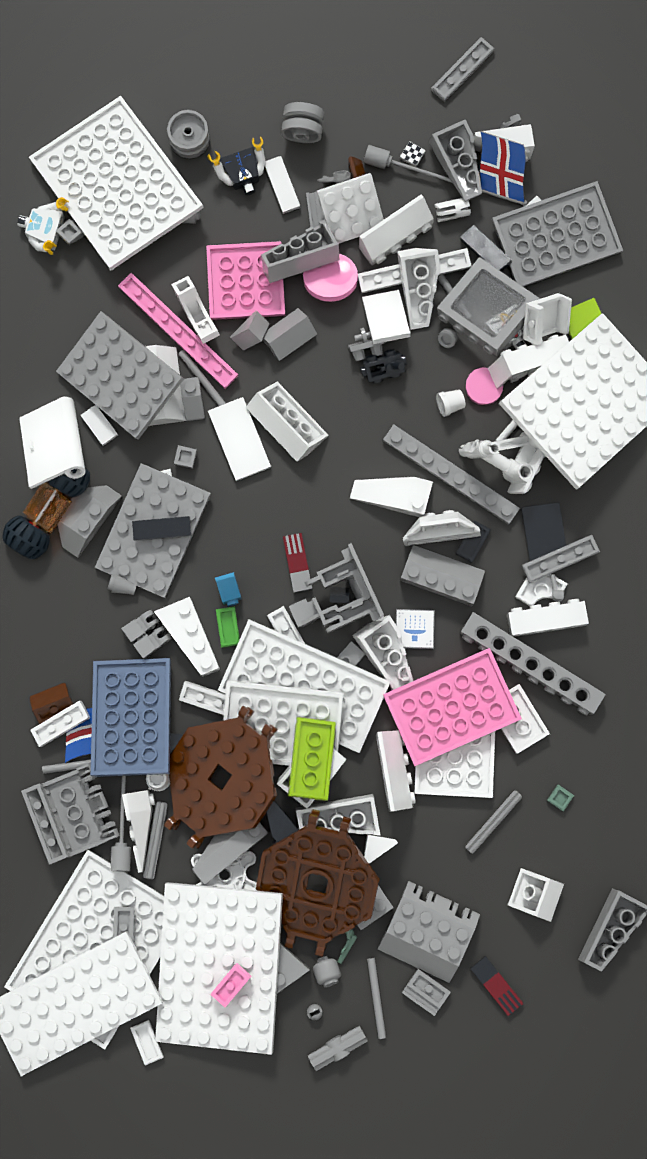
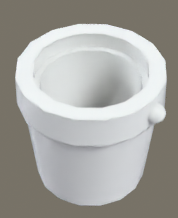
[436,390,466,417]
[146,774,170,791]

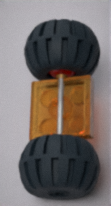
[2,468,90,559]

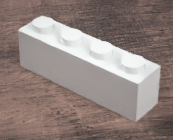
[507,599,589,637]

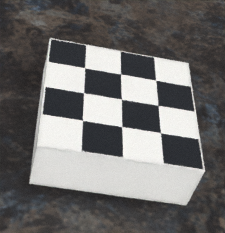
[400,141,425,167]

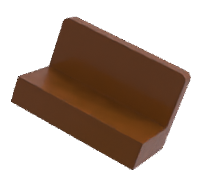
[29,683,74,724]

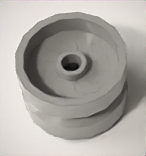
[281,102,324,143]
[167,110,210,159]

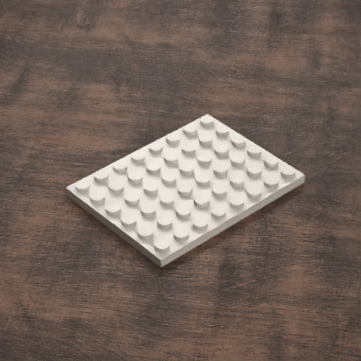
[29,96,204,270]
[499,313,647,490]
[4,850,164,1049]
[155,882,283,1055]

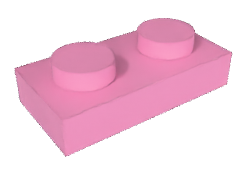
[210,963,252,1007]

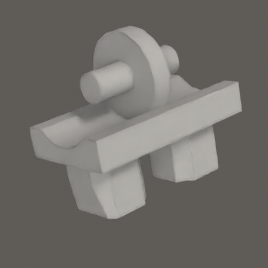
[348,328,384,361]

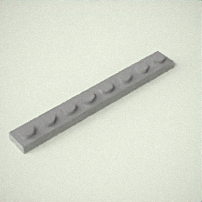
[383,424,520,525]

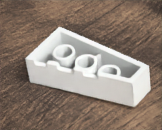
[488,335,569,389]

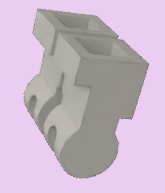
[121,610,172,659]

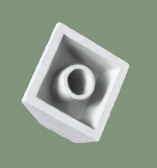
[508,868,564,922]

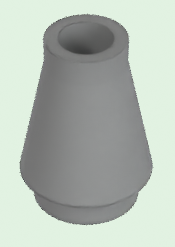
[107,575,137,595]

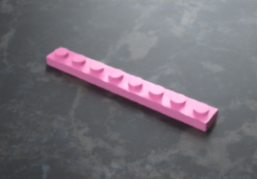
[118,273,238,389]

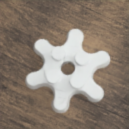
[191,851,257,891]

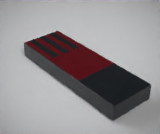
[470,956,523,1016]

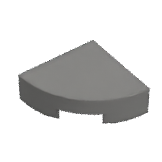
[500,114,521,129]

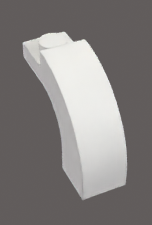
[171,276,220,344]

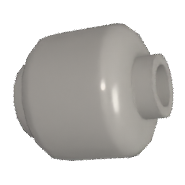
[313,956,341,988]

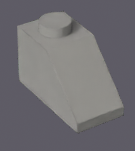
[180,377,205,421]

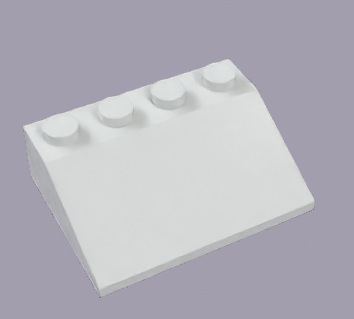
[376,730,415,812]

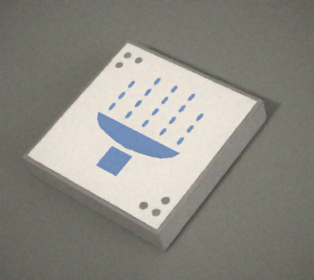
[396,609,435,649]

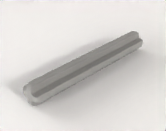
[465,791,522,854]
[143,802,167,879]

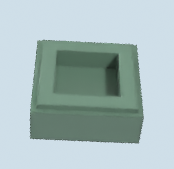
[547,784,574,812]

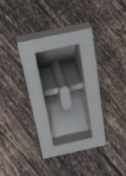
[230,310,270,350]

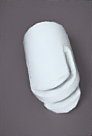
[435,198,471,222]

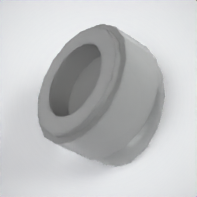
[438,328,458,348]

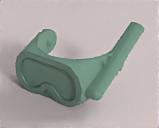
[337,929,357,964]

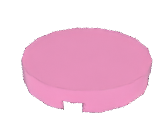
[466,367,503,405]

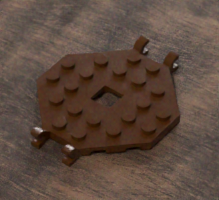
[164,706,278,849]
[256,809,380,957]

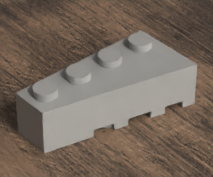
[261,219,340,283]

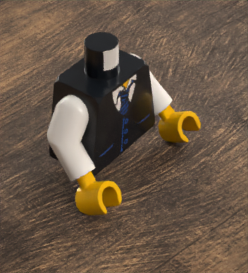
[207,136,265,196]

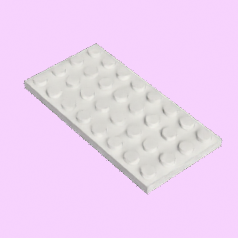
[218,619,391,753]
[0,931,163,1076]

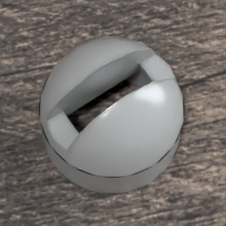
[307,1004,323,1021]

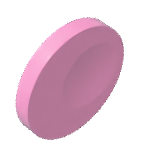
[303,254,358,302]

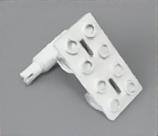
[459,432,546,494]

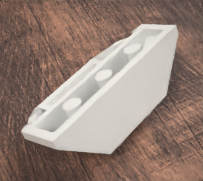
[403,510,481,546]

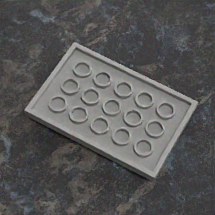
[492,181,623,287]
[56,311,184,440]
[95,463,211,598]

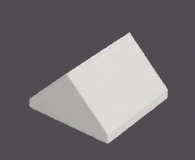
[364,834,398,863]

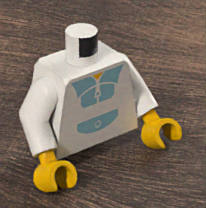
[17,197,69,255]

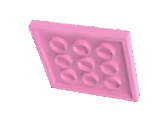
[206,241,285,320]

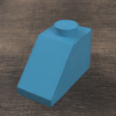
[215,572,242,606]

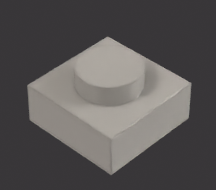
[174,445,197,469]

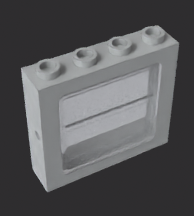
[437,257,540,357]

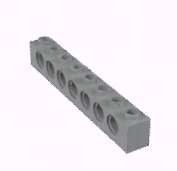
[460,612,606,716]

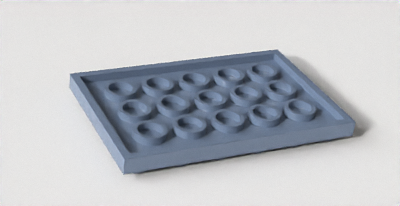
[90,658,171,777]

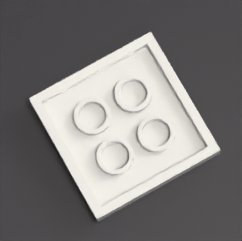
[317,173,384,244]

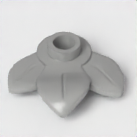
[317,170,352,184]

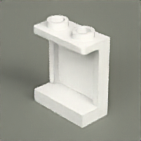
[523,293,572,345]

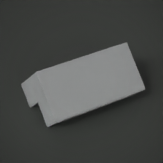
[263,308,317,361]

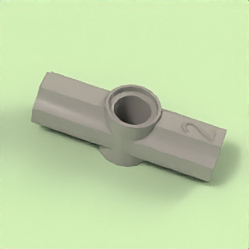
[308,1025,368,1071]

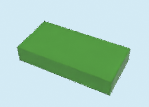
[216,607,240,648]

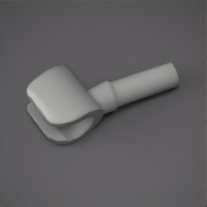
[550,574,564,601]

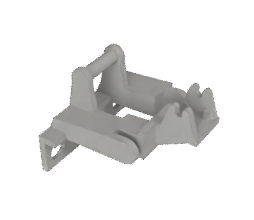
[289,543,384,633]

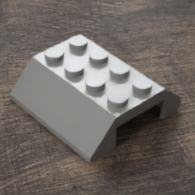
[21,763,120,865]
[378,881,480,983]

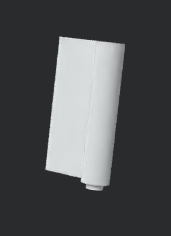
[20,397,85,489]

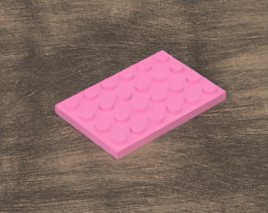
[383,648,522,766]

